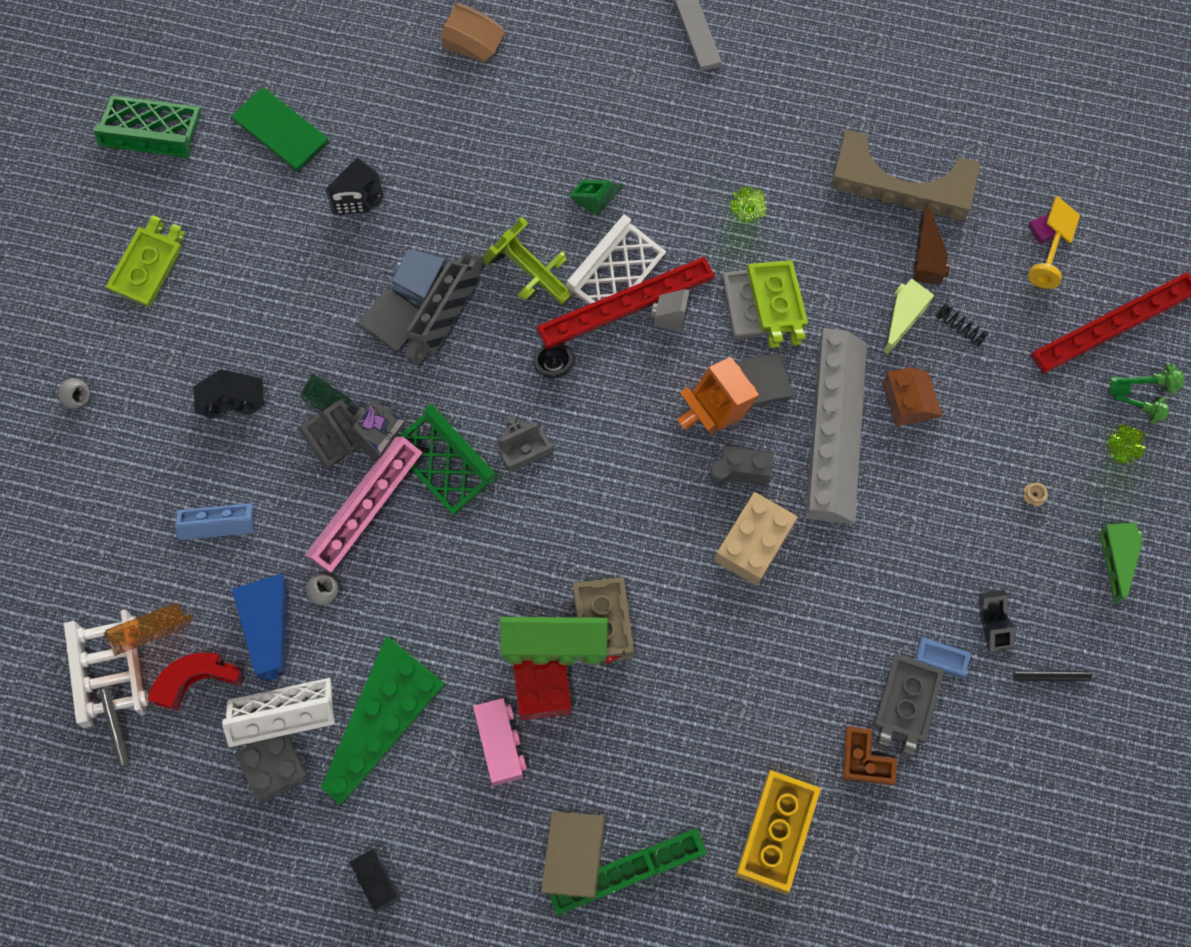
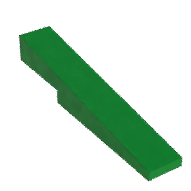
[549,828,708,916]

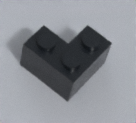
[193,369,264,419]

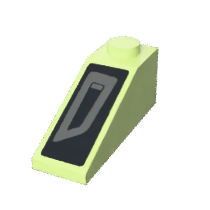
[884,279,934,355]

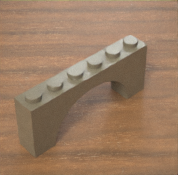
[831,130,981,221]

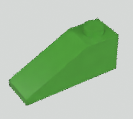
[1099,522,1142,604]

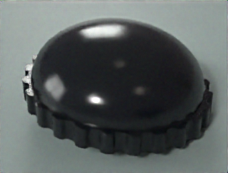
[533,343,574,379]

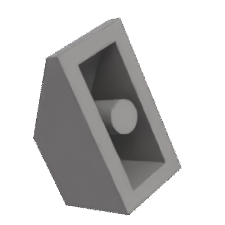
[651,289,689,332]

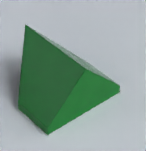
[569,180,624,217]

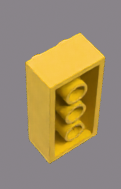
[734,770,821,894]

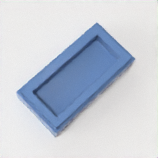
[915,637,971,678]

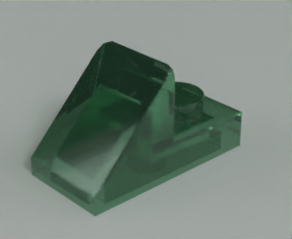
[300,374,352,411]

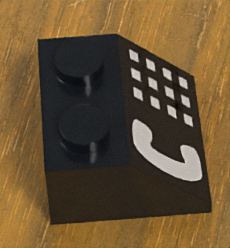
[325,157,383,215]

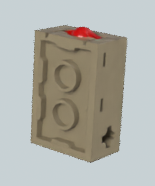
[573,577,634,665]

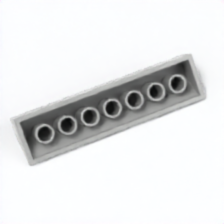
[805,328,867,524]

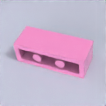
[473,698,527,786]

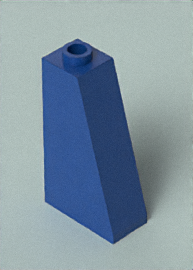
[232,573,287,682]

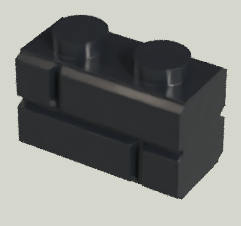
[349,849,401,913]

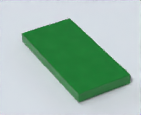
[231,87,330,172]

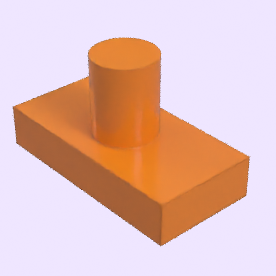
[677,387,719,435]

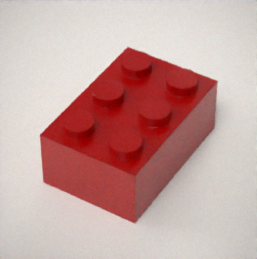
[513,661,571,721]

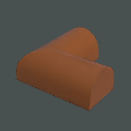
[842,726,897,786]

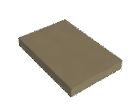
[541,812,605,899]

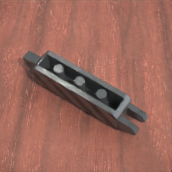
[405,252,483,366]

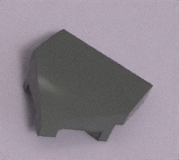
[498,416,554,472]

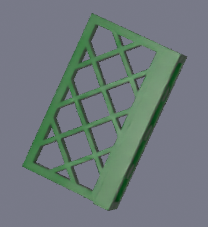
[94,95,201,158]
[399,404,499,516]

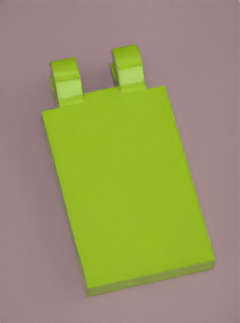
[106,215,186,308]
[746,260,808,348]

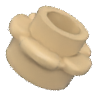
[1023,483,1048,506]

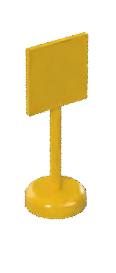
[1028,196,1080,289]

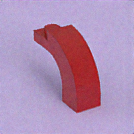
[147,652,245,712]

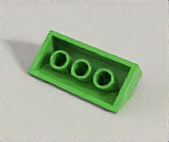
[500,617,607,665]

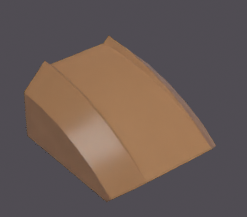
[441,3,505,62]

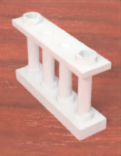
[64,610,149,728]

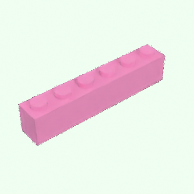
[304,437,422,573]

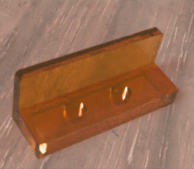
[104,602,193,656]

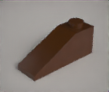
[912,208,950,285]

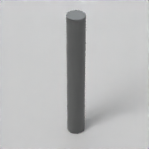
[99,687,129,766]

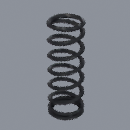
[936,303,989,347]

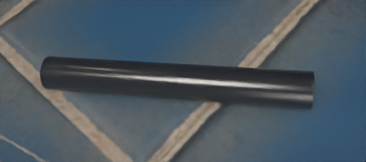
[1013,671,1092,681]

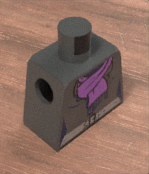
[343,401,407,461]

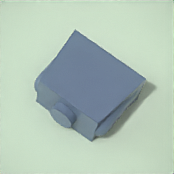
[392,249,446,305]

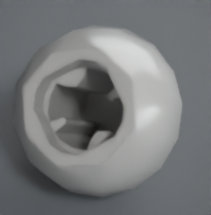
[58,378,90,409]
[306,573,338,605]

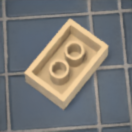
[714,492,798,587]

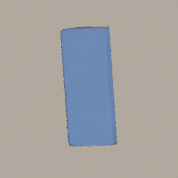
[175,503,254,540]

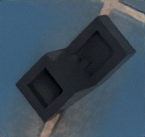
[980,590,1015,652]

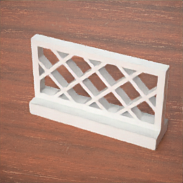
[565,214,666,305]
[222,678,335,747]

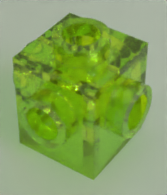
[730,186,766,222]
[1107,423,1146,465]

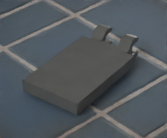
[873,654,944,760]

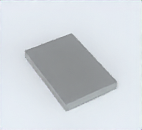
[722,270,768,340]

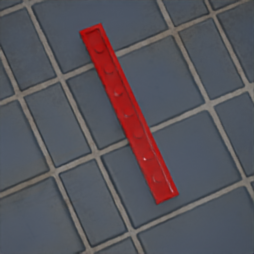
[536,257,715,350]
[1030,272,1191,375]

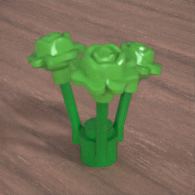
[1110,363,1185,425]

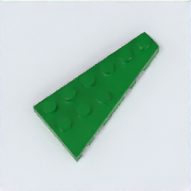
[321,635,445,806]

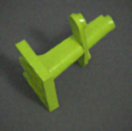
[482,217,571,305]

